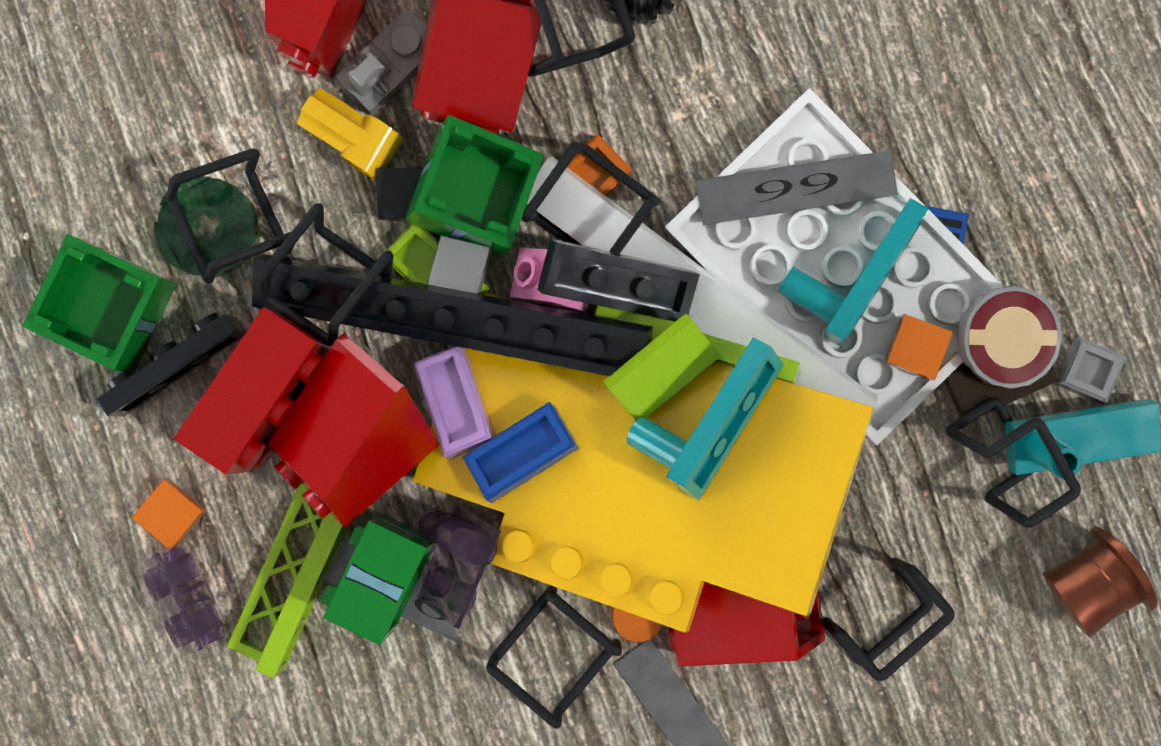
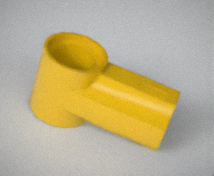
[297,88,405,181]

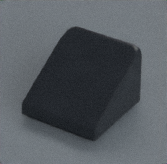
[375,168,423,222]

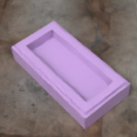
[413,346,495,459]

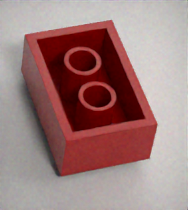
[173,307,331,475]

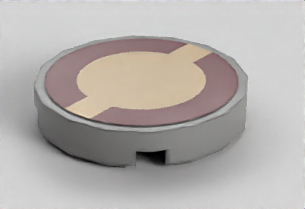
[957,286,1062,389]

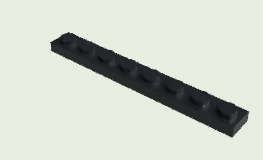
[252,254,653,376]

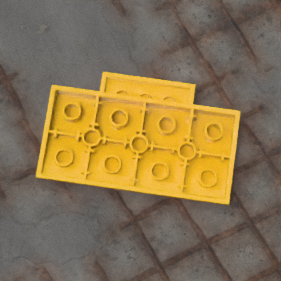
[412,293,874,632]

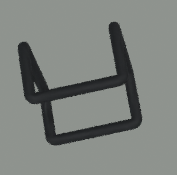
[528,0,635,77]
[522,142,660,254]
[166,148,296,284]
[257,203,394,346]
[946,397,1081,528]
[822,557,955,681]
[486,585,622,729]

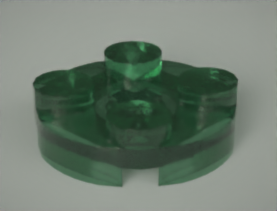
[154,176,260,277]

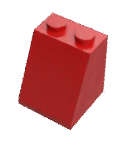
[265,0,368,78]
[412,0,542,135]
[268,333,440,528]
[668,582,825,667]

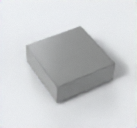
[428,236,492,294]
[1055,337,1126,403]

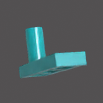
[778,198,929,348]
[627,337,783,501]
[1005,399,1161,479]

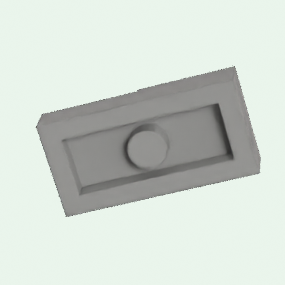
[336,7,426,115]

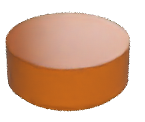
[612,607,662,642]

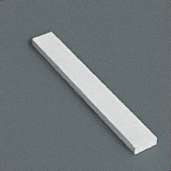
[527,157,878,407]

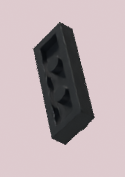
[537,239,700,322]
[96,313,247,417]

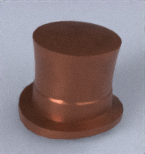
[1042,526,1158,638]

